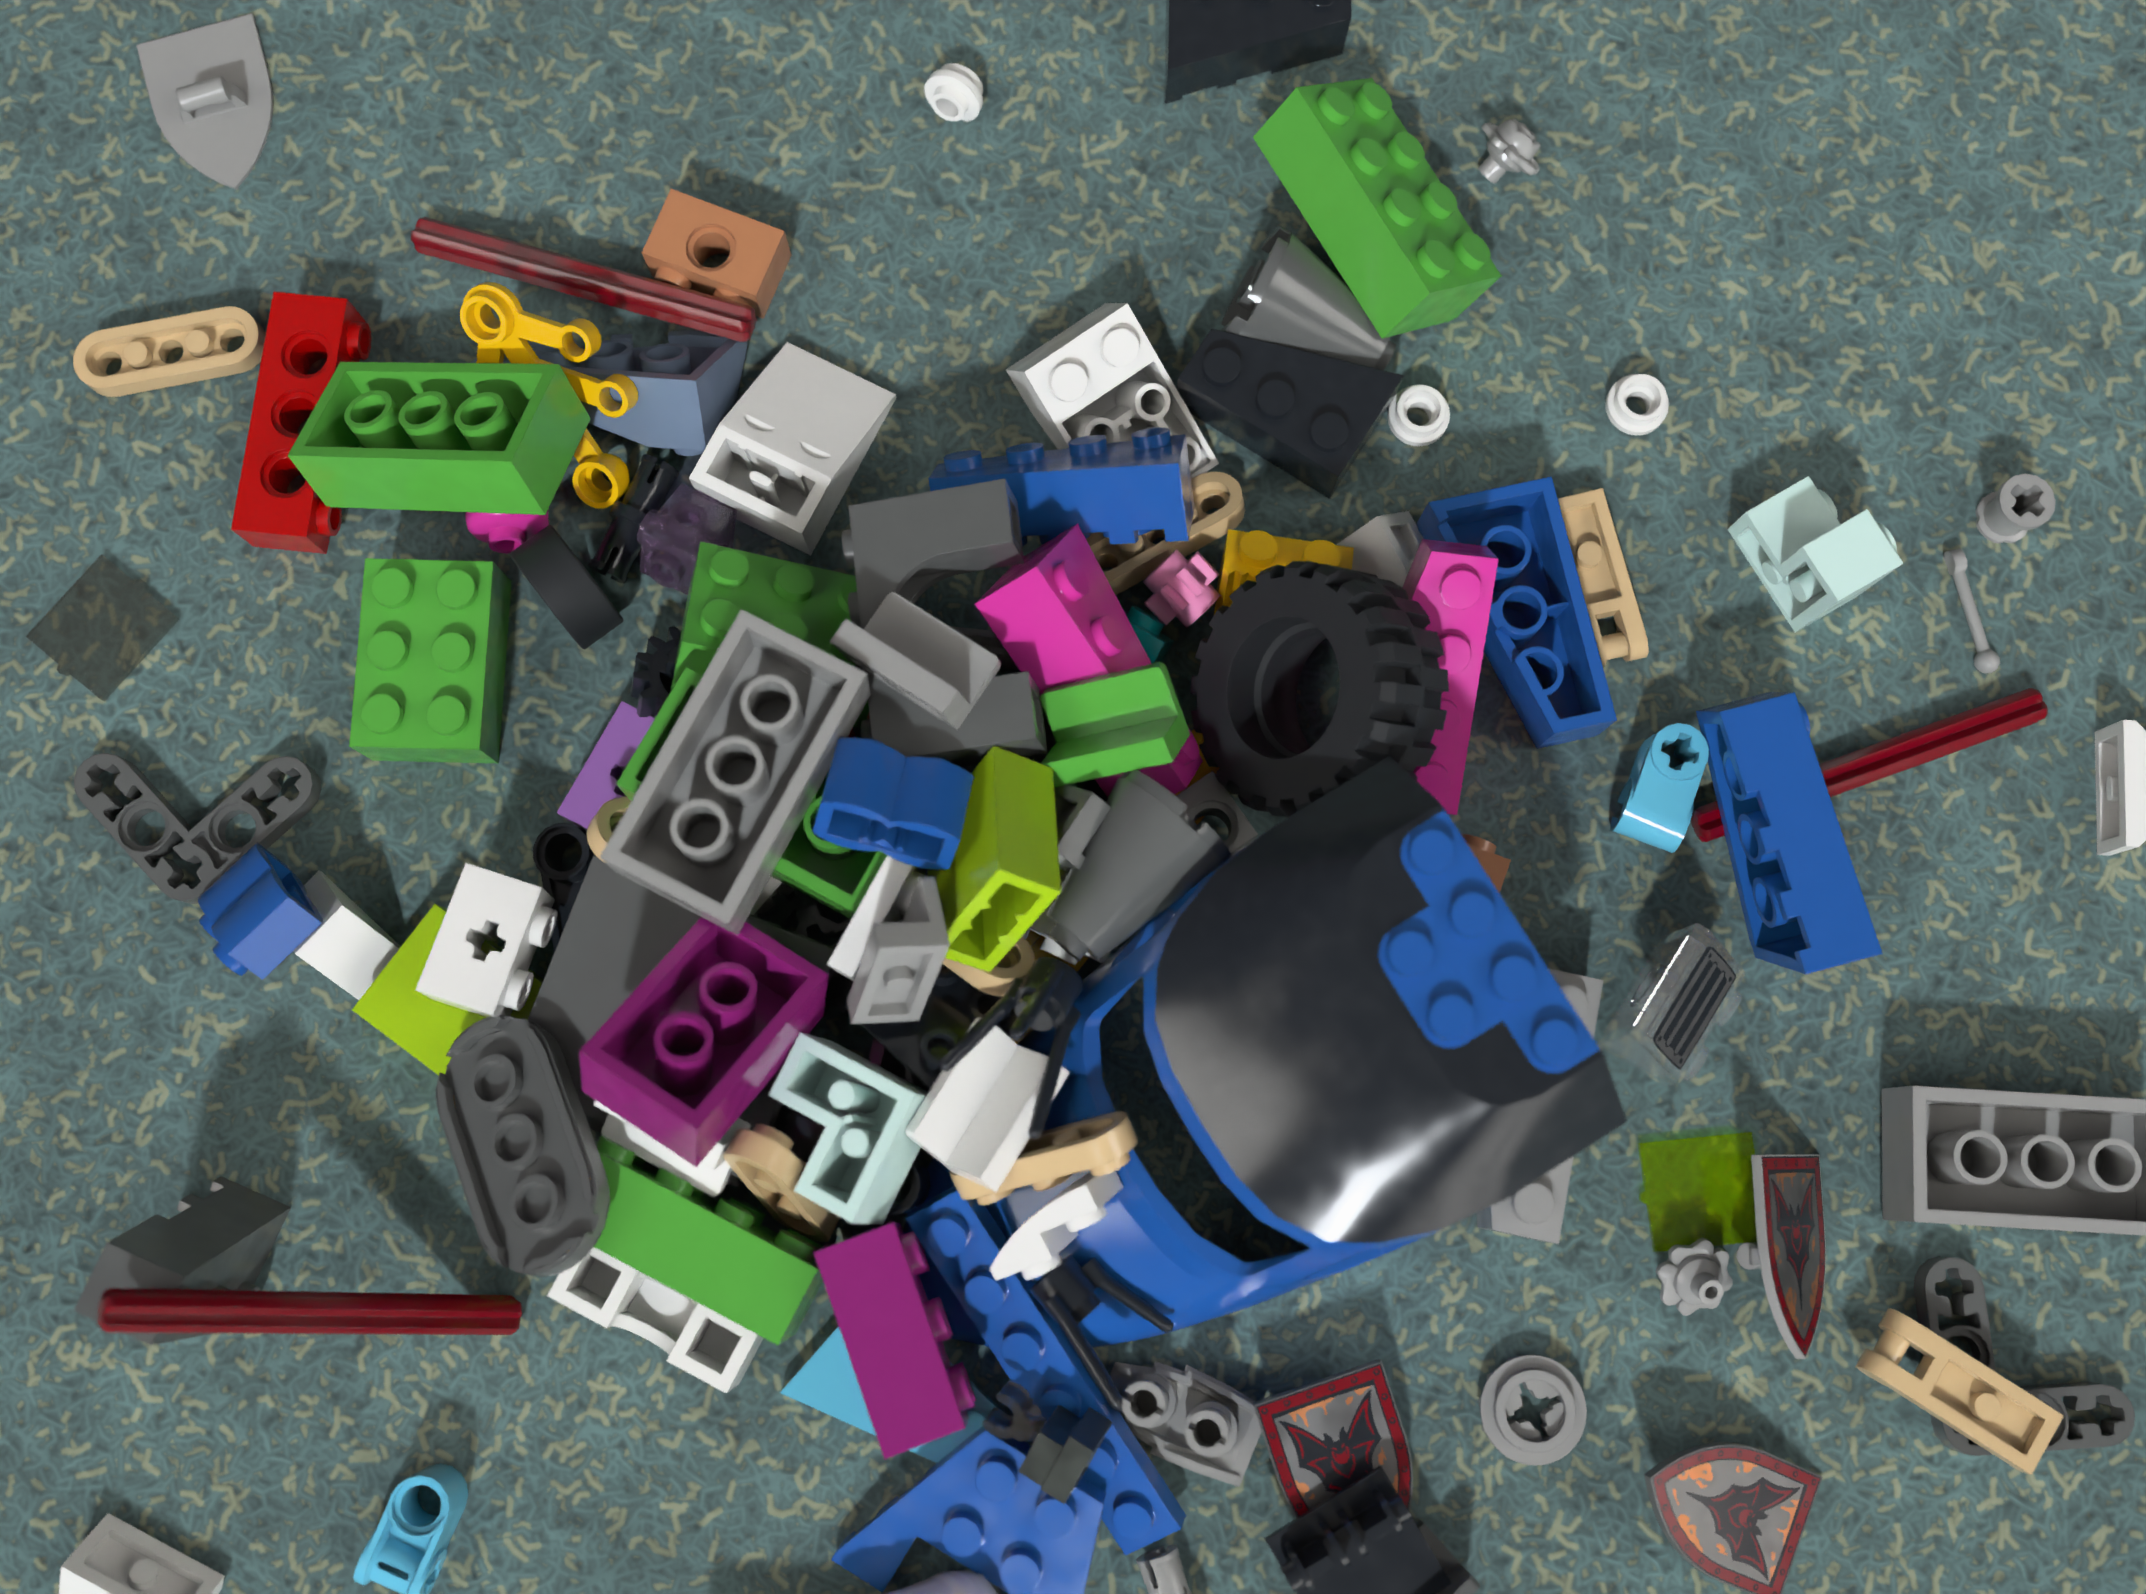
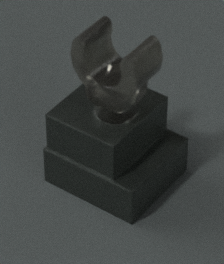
[983,1381,1113,1504]

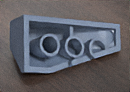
[470,330,747,456]

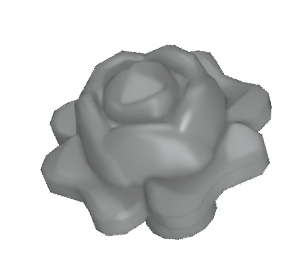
[1478,119,1541,184]
[1656,1237,1733,1316]

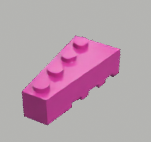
[975,523,1203,798]
[1402,539,1498,815]

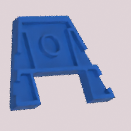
[831,1420,1107,1594]

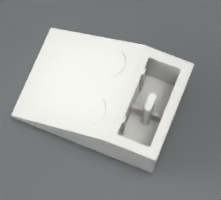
[1006,303,1219,479]
[689,342,896,555]

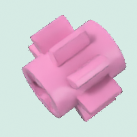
[1143,549,1220,628]

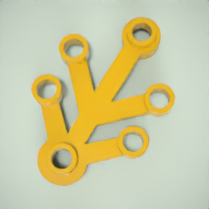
[460,282,638,509]

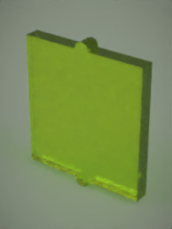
[1637,1132,1757,1252]

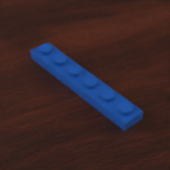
[906,1186,1186,1556]

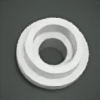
[924,63,983,122]
[1605,374,1669,435]
[1387,385,1450,446]

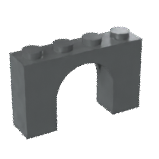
[842,479,1047,767]

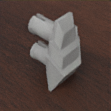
[1110,1362,1262,1487]

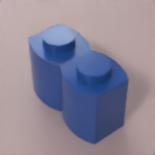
[812,738,974,870]
[198,842,323,980]

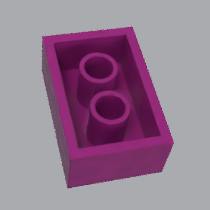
[579,917,828,1168]
[813,1222,976,1460]

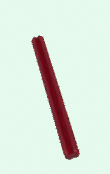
[411,217,757,342]
[1691,688,2048,842]
[97,1288,522,1335]

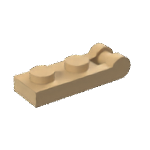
[1558,488,1649,667]
[1856,1308,2064,1475]

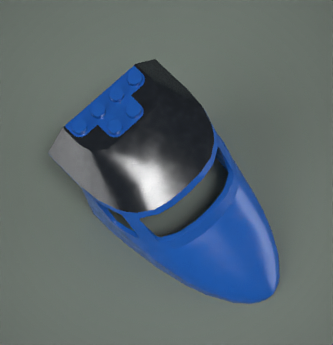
[903,756,1627,1348]

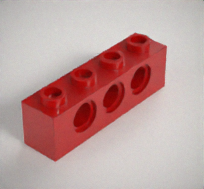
[231,291,371,554]

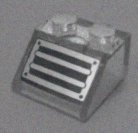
[1597,923,1746,1086]

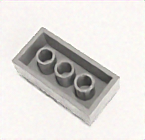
[600,609,871,935]
[1882,1086,2146,1236]

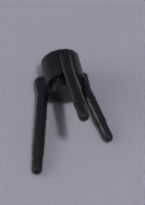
[939,957,1083,1139]
[1029,1254,1174,1411]

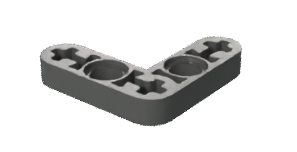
[74,753,322,904]
[1914,1256,2135,1456]

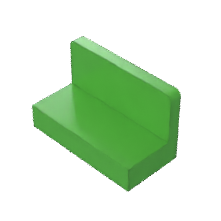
[1040,662,1190,788]

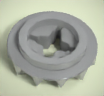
[1477,1354,1587,1466]

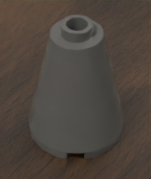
[1221,225,1396,370]
[1046,770,1231,961]

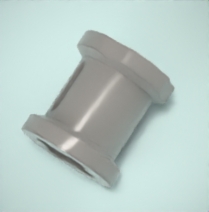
[1975,473,2056,544]

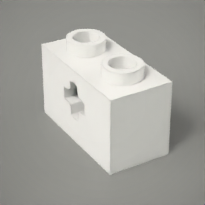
[416,863,557,1018]

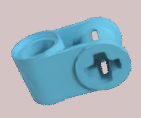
[1610,723,1709,853]
[353,1464,468,1594]

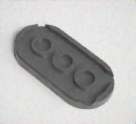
[436,1015,610,1277]

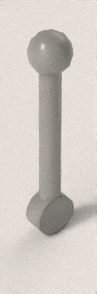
[1943,548,2000,674]

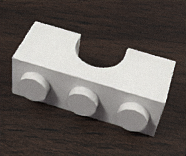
[547,1247,764,1394]

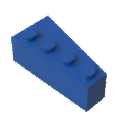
[928,427,1195,546]
[1416,477,1617,749]
[1696,692,1883,974]

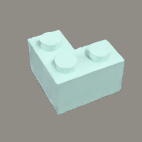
[1727,476,1903,632]
[769,1032,929,1225]

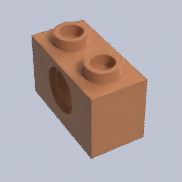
[642,189,792,319]

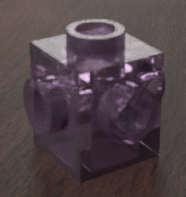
[637,483,737,595]

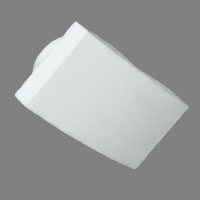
[990,1171,1124,1281]

